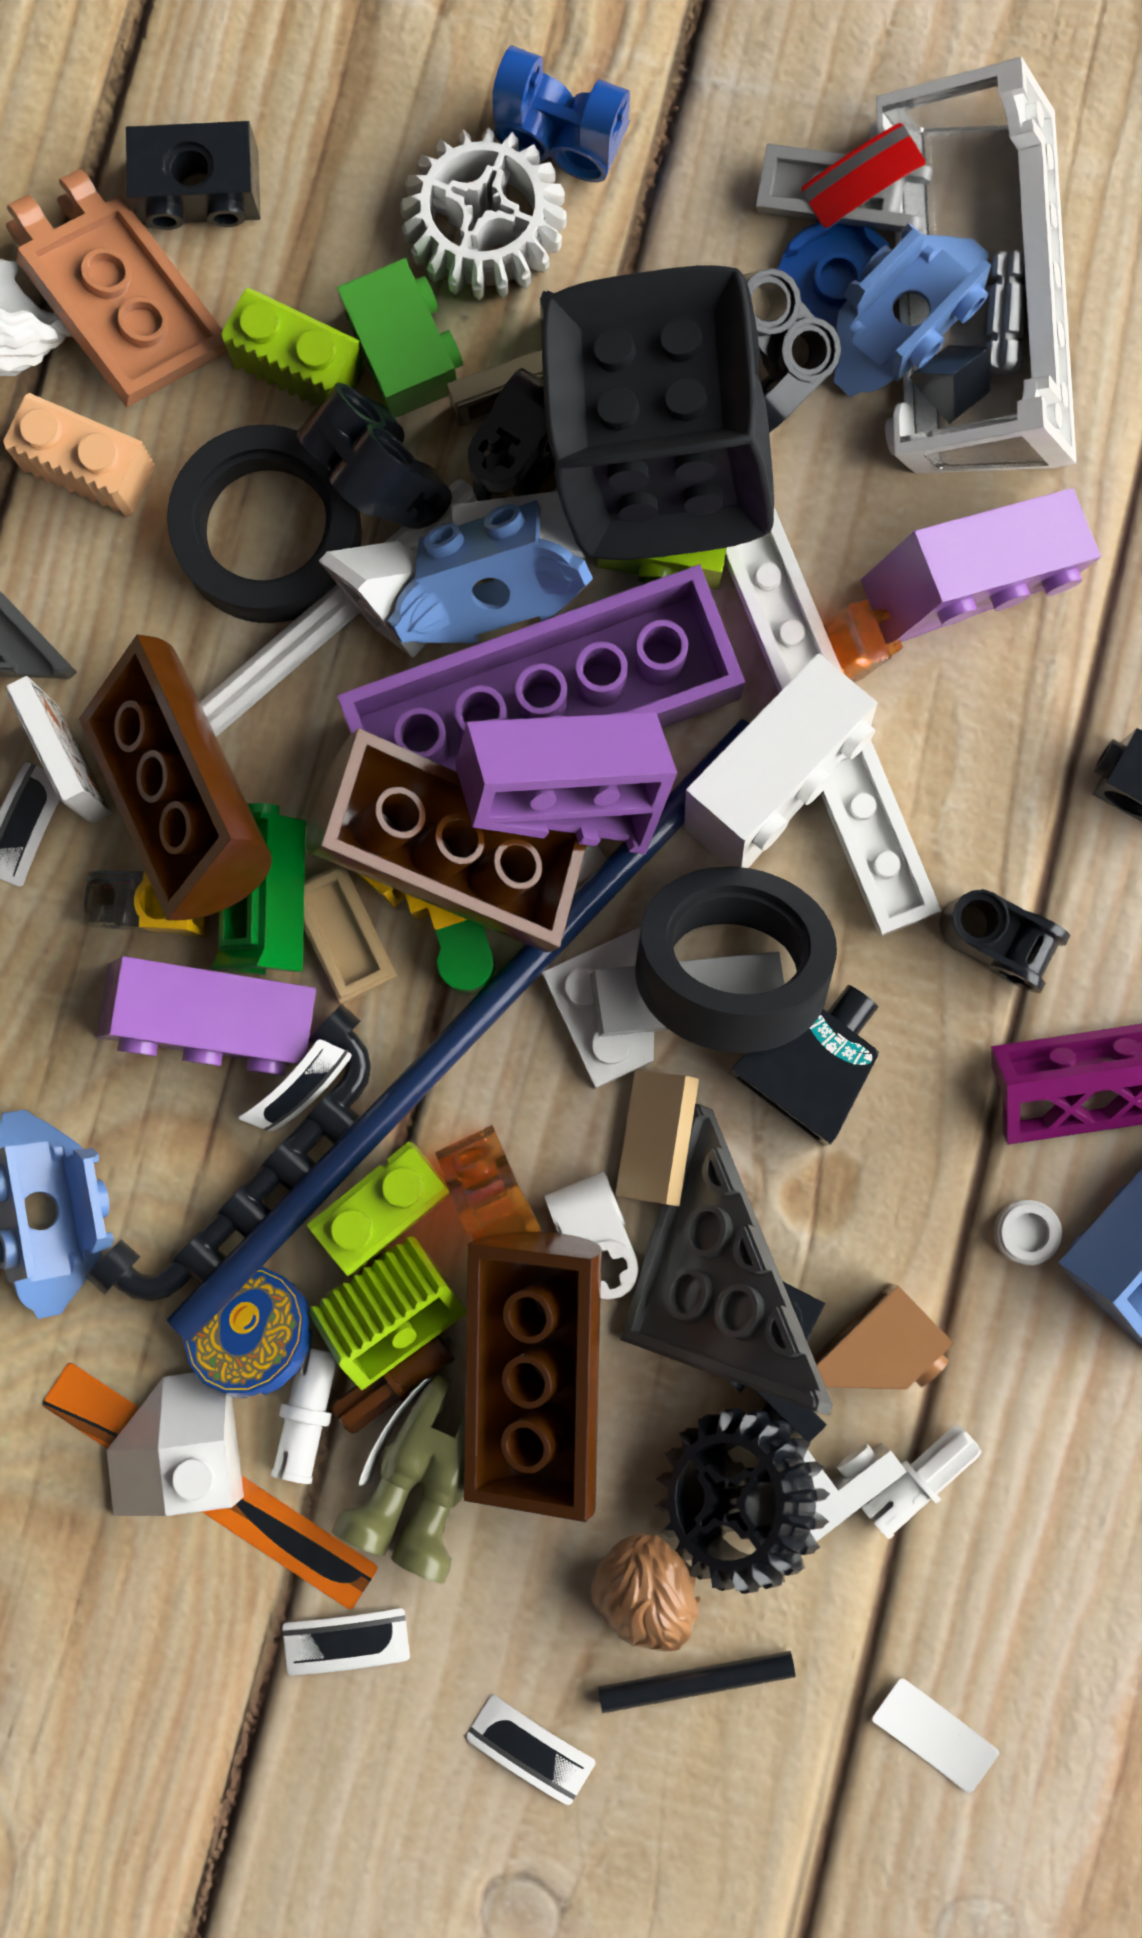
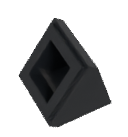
[909,345,990,424]

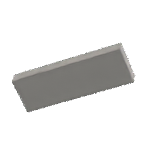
[590,952,784,1037]

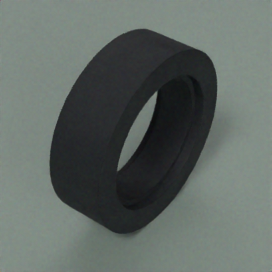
[167,424,362,623]
[635,866,837,1053]

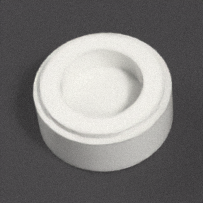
[993,1200,1062,1265]

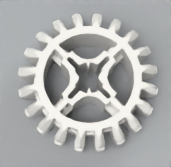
[400,127,567,301]

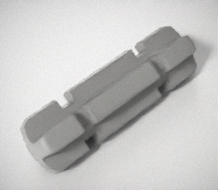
[986,250,1026,375]

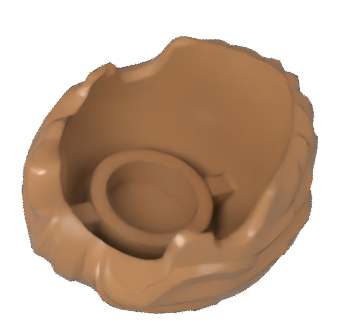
[590,1534,700,1652]

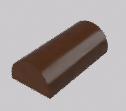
[79,634,272,920]
[306,728,587,953]
[464,1232,602,1522]

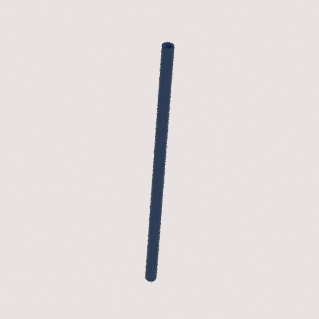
[166,719,750,1342]

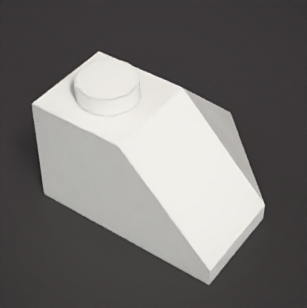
[106,1372,244,1516]

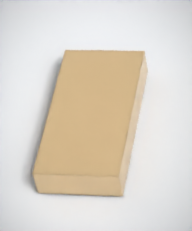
[304,865,399,1005]
[615,1070,699,1206]

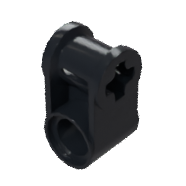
[939,889,1071,993]

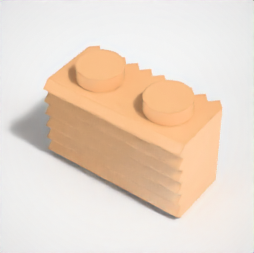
[3,393,155,517]

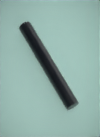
[598,1651,796,1714]

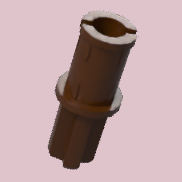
[332,1335,455,1434]

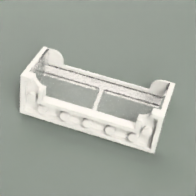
[870,57,1077,473]

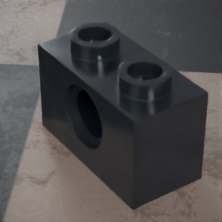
[125,121,261,230]

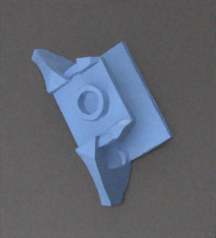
[834,223,991,397]
[388,500,593,644]
[0,1109,114,1319]

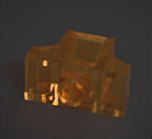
[435,1125,541,1240]

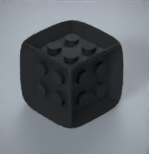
[542,265,774,560]

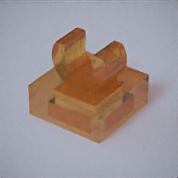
[823,600,903,682]

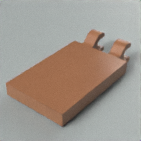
[6,169,228,408]

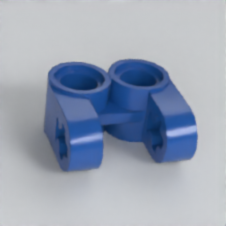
[492,45,630,183]

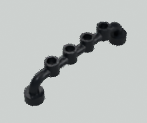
[85,1004,371,1302]

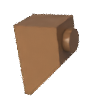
[813,1283,954,1389]

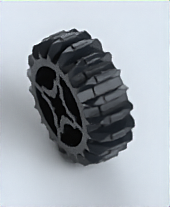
[655,1408,830,1594]

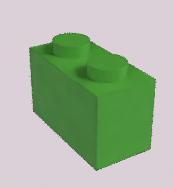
[337,258,463,418]

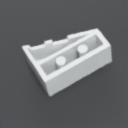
[684,653,878,868]

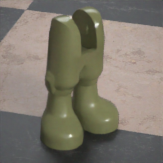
[331,1375,465,1584]

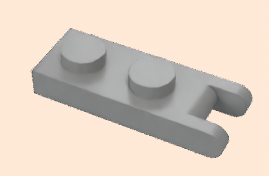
[756,143,933,233]

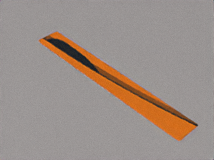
[43,1363,378,1609]

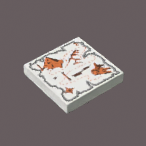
[6,676,112,823]

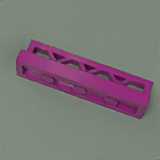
[991,1024,1142,1145]

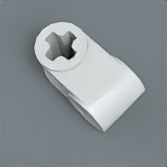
[544,1171,640,1300]

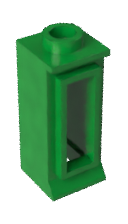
[211,803,306,975]

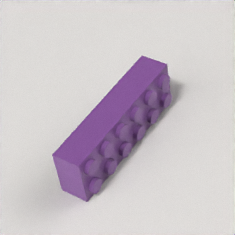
[337,564,745,772]

